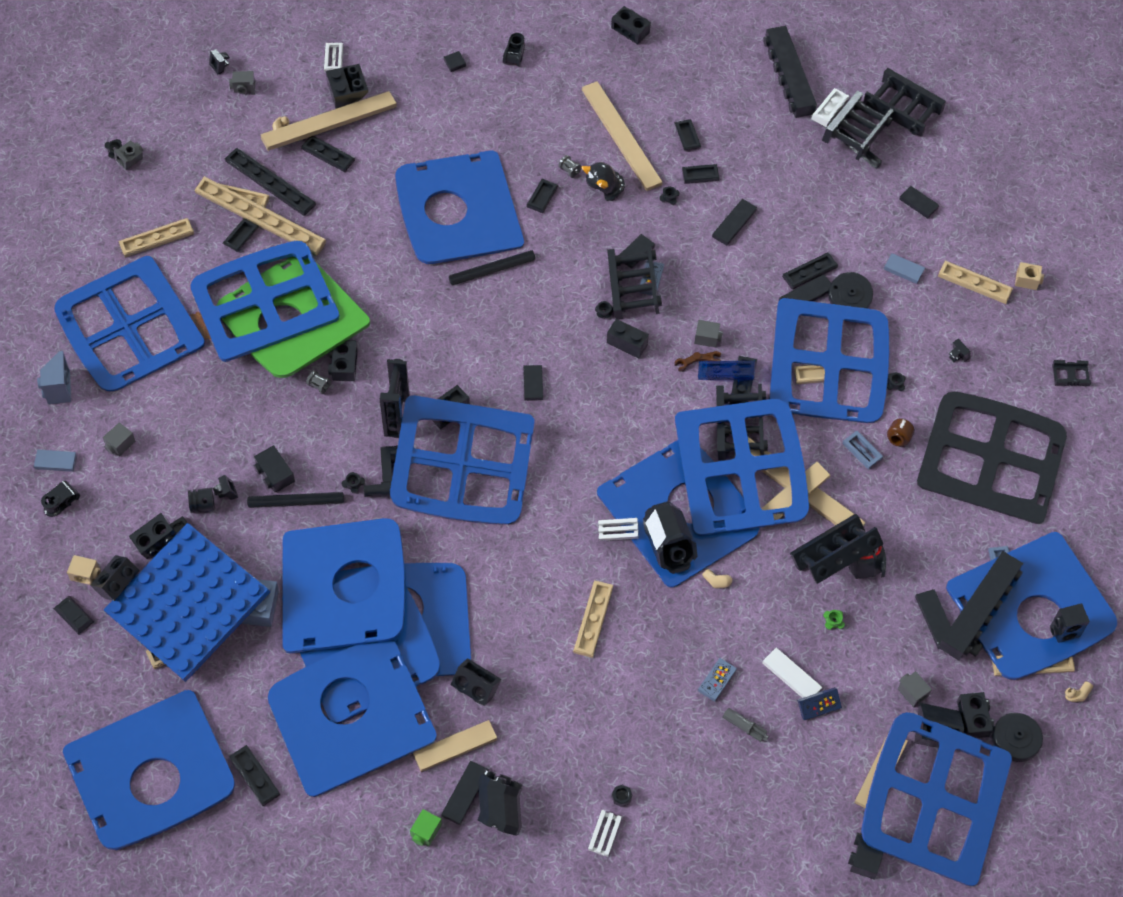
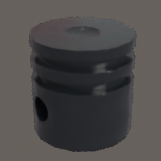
[188,487,215,513]

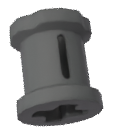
[558,155,582,178]
[306,370,331,394]

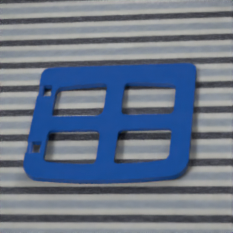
[190,241,340,362]
[54,256,205,391]
[769,298,889,423]
[390,395,535,524]
[675,399,809,536]
[861,712,1012,886]

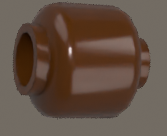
[887,418,915,446]

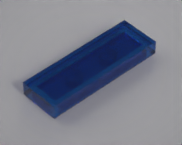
[698,361,756,380]

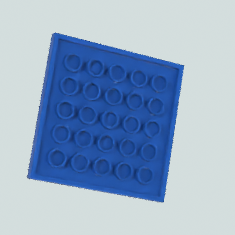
[104,523,270,682]

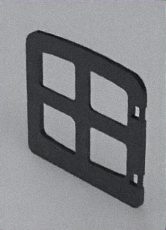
[917,391,1067,524]

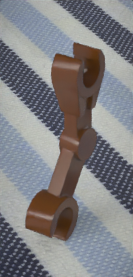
[674,351,721,372]

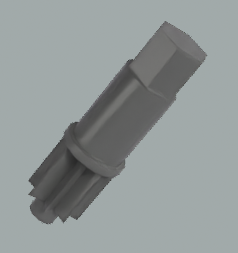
[723,708,769,742]

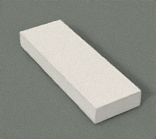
[811,88,849,127]
[763,648,822,698]

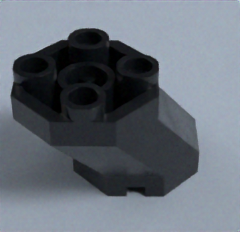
[643,501,698,574]
[477,769,523,836]

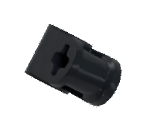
[503,33,525,67]
[41,481,80,517]

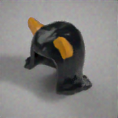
[582,162,625,201]

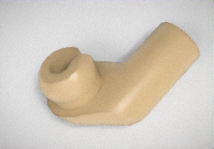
[272,116,289,130]
[702,569,732,588]
[1065,682,1093,702]

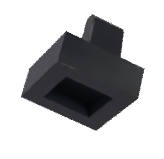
[209,49,230,75]
[949,338,971,362]
[213,475,238,500]

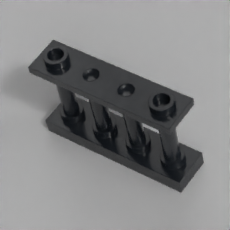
[863,68,946,137]
[822,90,894,161]
[607,243,662,319]
[379,359,410,438]
[716,384,768,461]
[790,514,884,584]

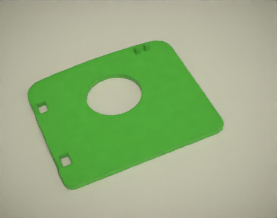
[216,256,370,378]

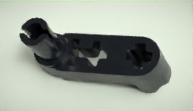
[363,445,398,497]

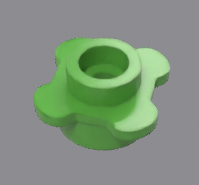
[823,610,845,630]

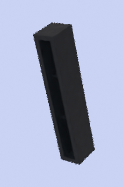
[763,26,817,118]
[939,551,1023,661]

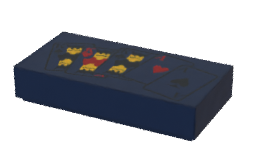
[797,687,842,720]

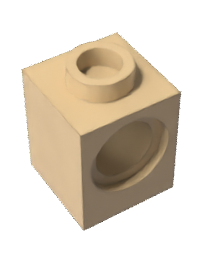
[1015,262,1044,290]
[67,555,101,585]

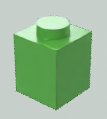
[410,809,442,846]

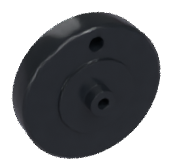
[828,272,873,309]
[992,713,1043,762]

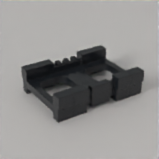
[1052,360,1091,386]

